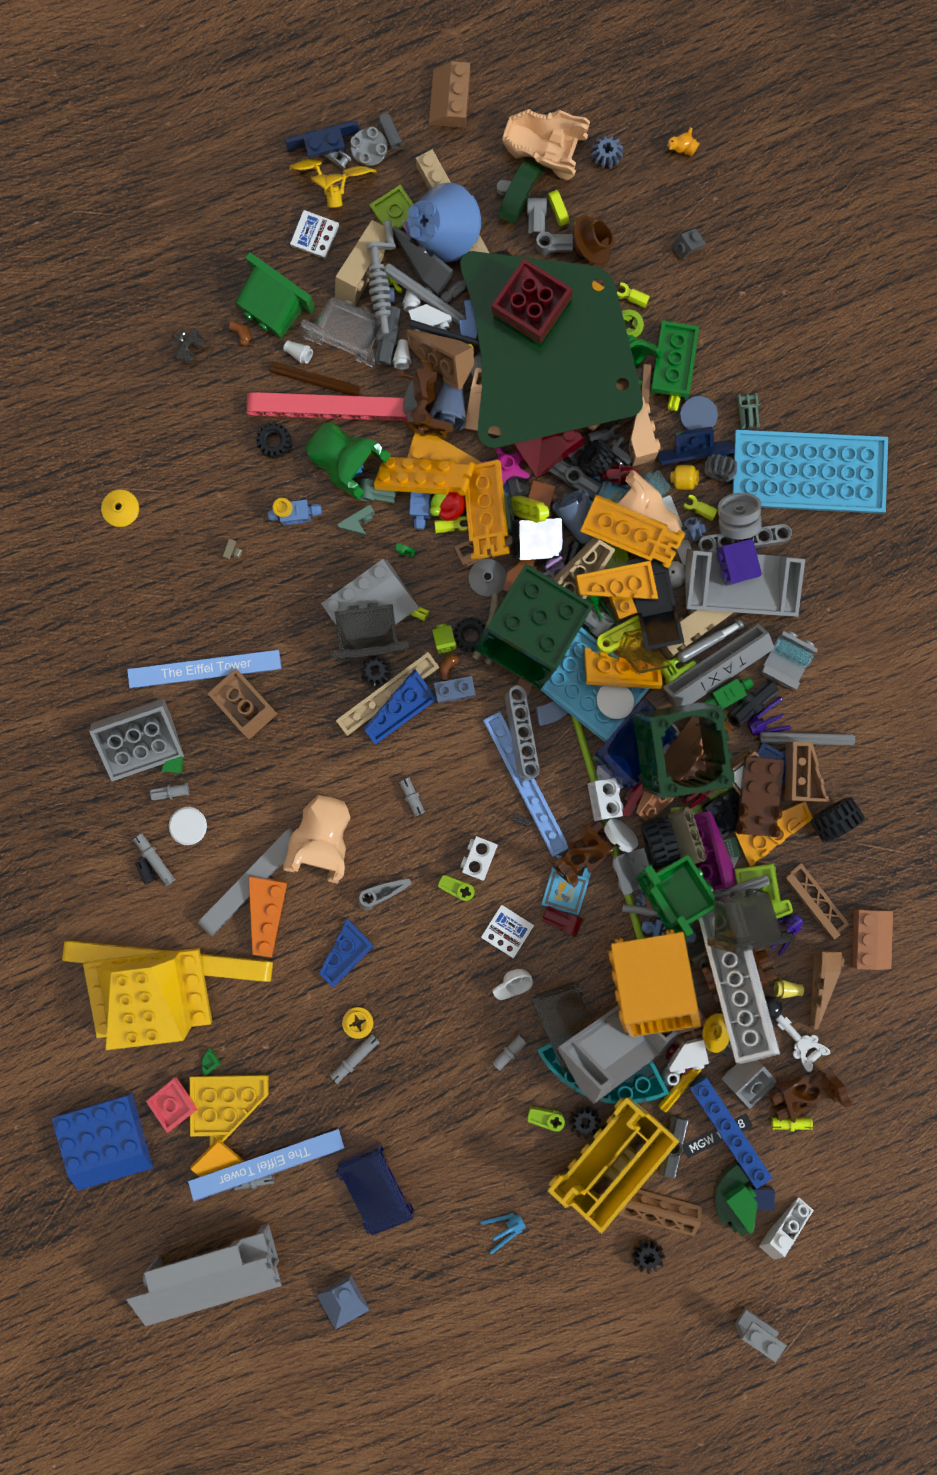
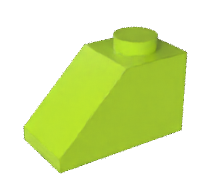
[432,624,457,654]

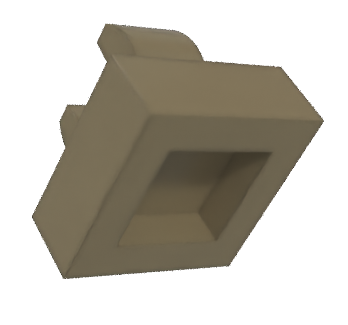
[220,538,243,560]

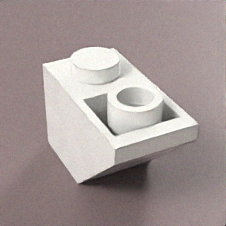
[408,304,452,334]
[667,1038,709,1074]

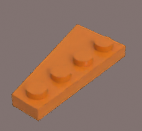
[248,875,287,958]

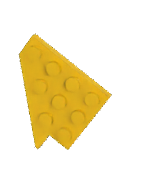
[190,1075,269,1146]

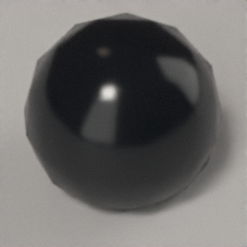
[765,995,783,1020]

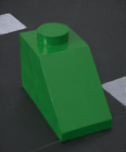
[724,1183,758,1234]

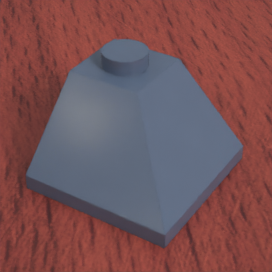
[316,1274,370,1330]

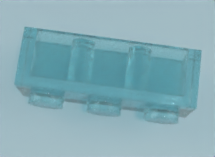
[775,639,814,668]

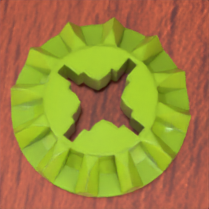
[622,310,644,338]

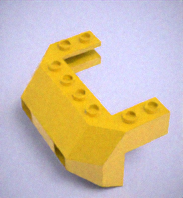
[548,1098,679,1234]

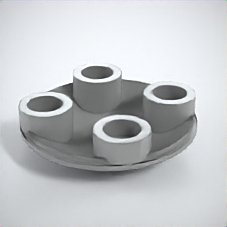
[350,127,388,166]

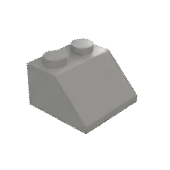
[721,1060,777,1109]

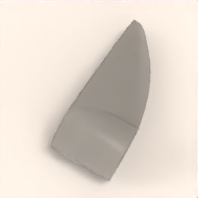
[358,879,412,911]

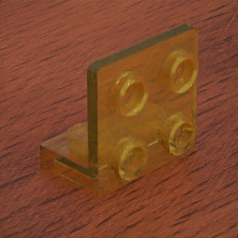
[618,629,670,674]

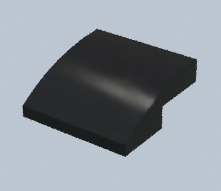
[701,788,740,839]

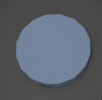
[679,396,718,430]

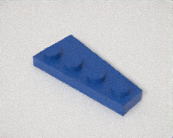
[363,669,437,745]

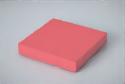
[146,1077,198,1133]

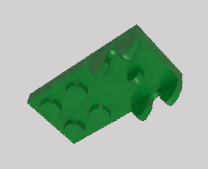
[650,321,699,400]

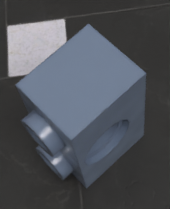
[434,676,476,704]

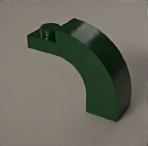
[497,160,545,224]
[713,1161,750,1236]

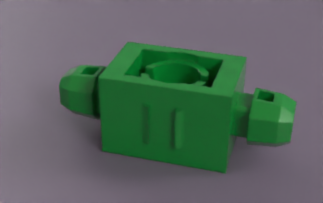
[704,678,754,709]

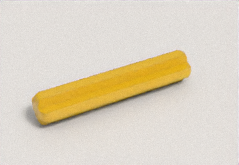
[658,1068,702,1112]

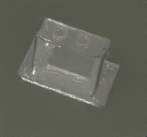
[300,297,381,368]

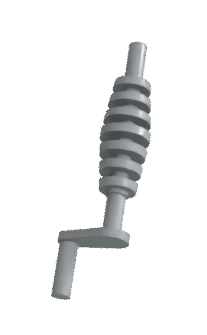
[366,220,396,335]

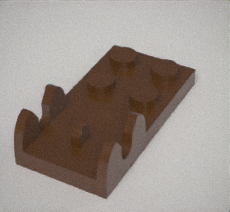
[736,756,784,837]

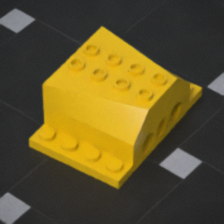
[83,948,212,1050]

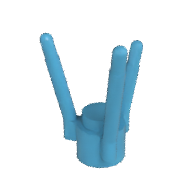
[480,1212,526,1254]

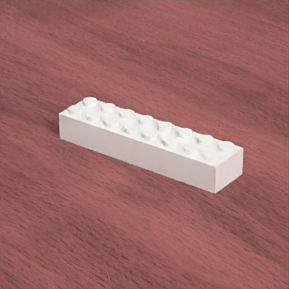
[699,897,780,1064]

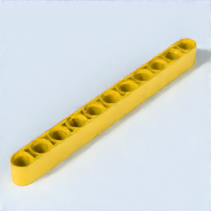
[62,941,273,982]

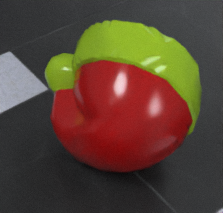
[430,492,466,521]

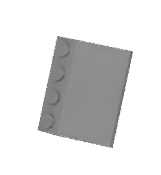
[321,559,420,651]
[89,698,184,781]

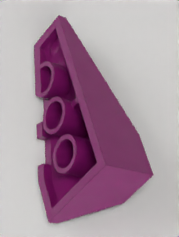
[693,811,737,890]

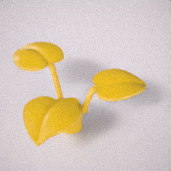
[289,159,376,207]

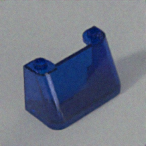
[592,698,678,790]
[336,1142,415,1236]

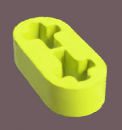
[548,190,569,227]

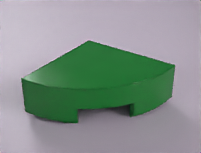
[395,543,416,558]
[162,754,184,774]
[202,1048,222,1075]

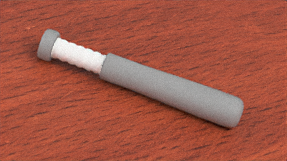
[677,619,744,662]

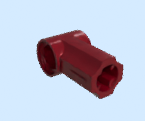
[542,906,583,937]

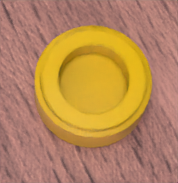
[272,498,293,518]

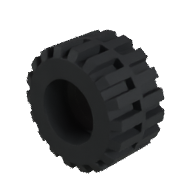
[810,797,865,842]
[641,816,681,869]

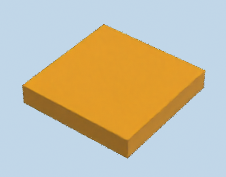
[191,1139,245,1177]

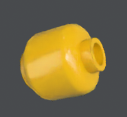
[670,465,699,490]

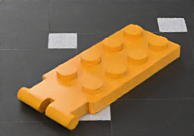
[373,457,475,496]
[465,460,510,561]
[580,495,686,568]

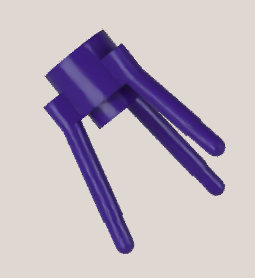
[747,697,791,737]
[763,912,804,956]

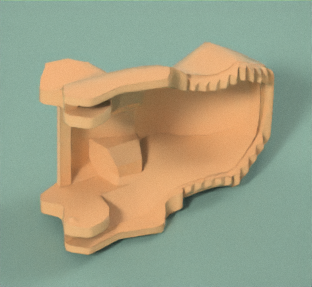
[502,109,590,180]
[617,470,682,549]
[283,795,351,884]

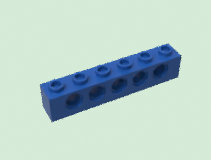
[688,1075,773,1189]

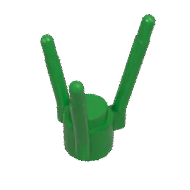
[585,596,619,634]

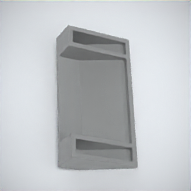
[685,549,805,617]
[558,1005,678,1103]

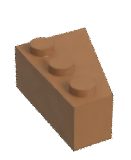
[784,741,830,802]

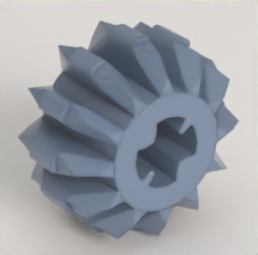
[591,135,623,169]

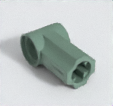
[359,479,397,504]

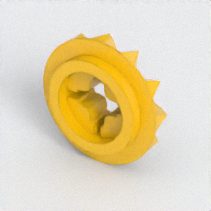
[342,1007,373,1039]

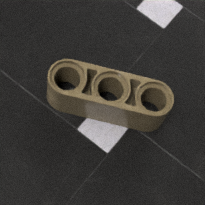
[668,807,706,864]

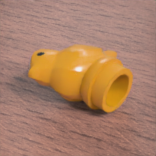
[667,127,700,157]

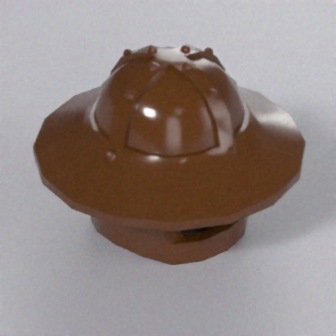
[573,215,614,265]

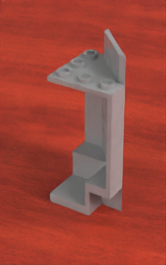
[126,1223,282,1326]

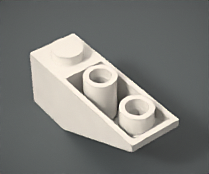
[759,1197,814,1260]

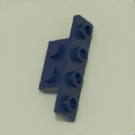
[285,121,359,159]
[657,426,735,465]

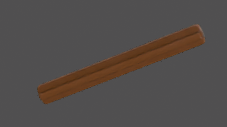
[269,361,360,396]

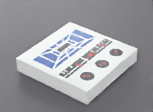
[290,210,339,260]
[481,904,534,958]

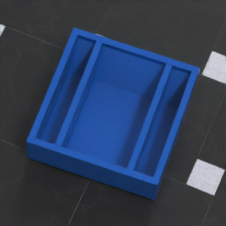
[52,1092,153,1191]

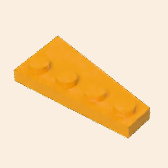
[407,432,482,465]
[734,801,813,867]

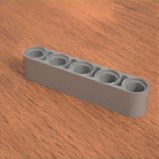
[696,524,792,551]
[505,686,539,781]

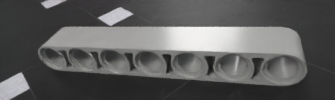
[197,828,294,937]

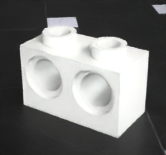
[588,778,623,822]
[460,836,498,881]

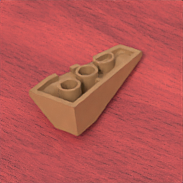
[407,329,474,390]
[810,949,844,1029]

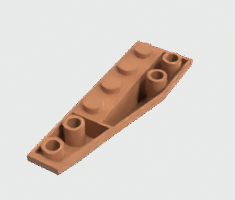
[636,716,728,821]

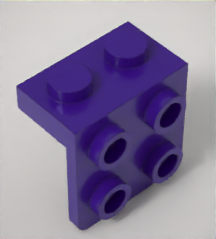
[716,539,762,586]

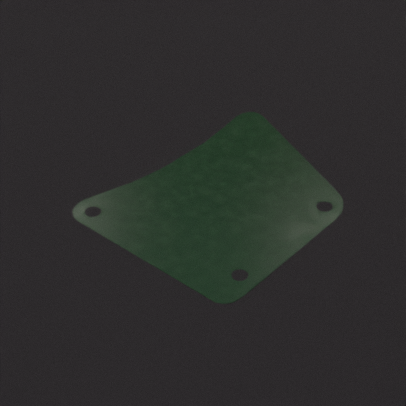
[460,251,643,448]

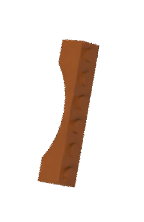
[503,480,557,594]

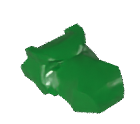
[305,423,391,500]

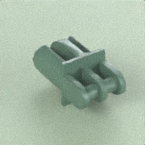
[737,393,760,430]

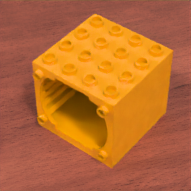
[609,930,701,1038]

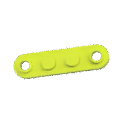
[511,495,549,523]
[596,615,642,654]

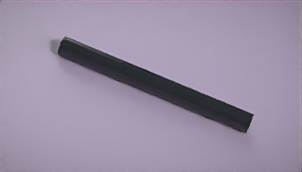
[409,320,480,348]

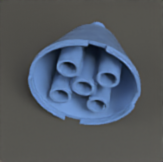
[408,183,481,263]

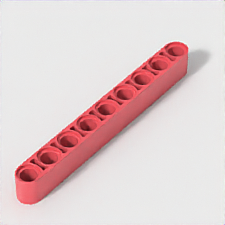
[246,392,407,421]

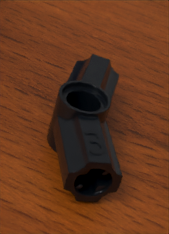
[727,679,779,728]

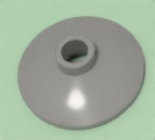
[469,559,506,597]

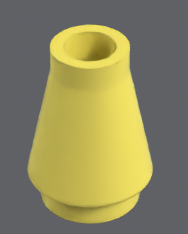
[773,979,804,999]

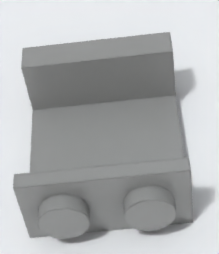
[759,631,818,691]
[734,1308,787,1362]

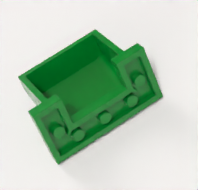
[234,252,315,339]
[635,855,720,940]

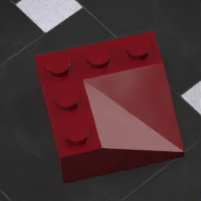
[491,259,572,344]
[511,430,583,479]

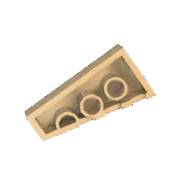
[335,220,386,308]
[552,538,615,599]
[660,609,733,659]

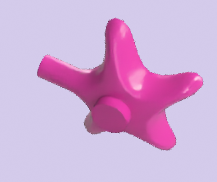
[482,447,530,485]

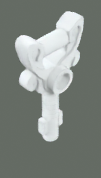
[775,1014,830,1072]

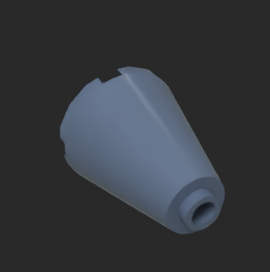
[430,382,466,432]
[552,489,595,545]

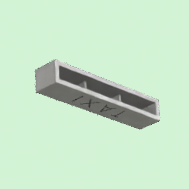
[663,624,775,707]

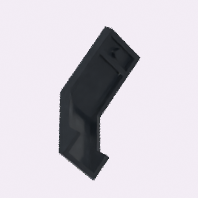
[627,557,685,651]

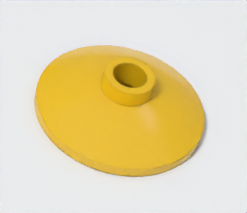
[101,490,139,527]
[702,1013,730,1053]

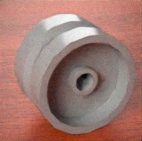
[718,493,762,539]

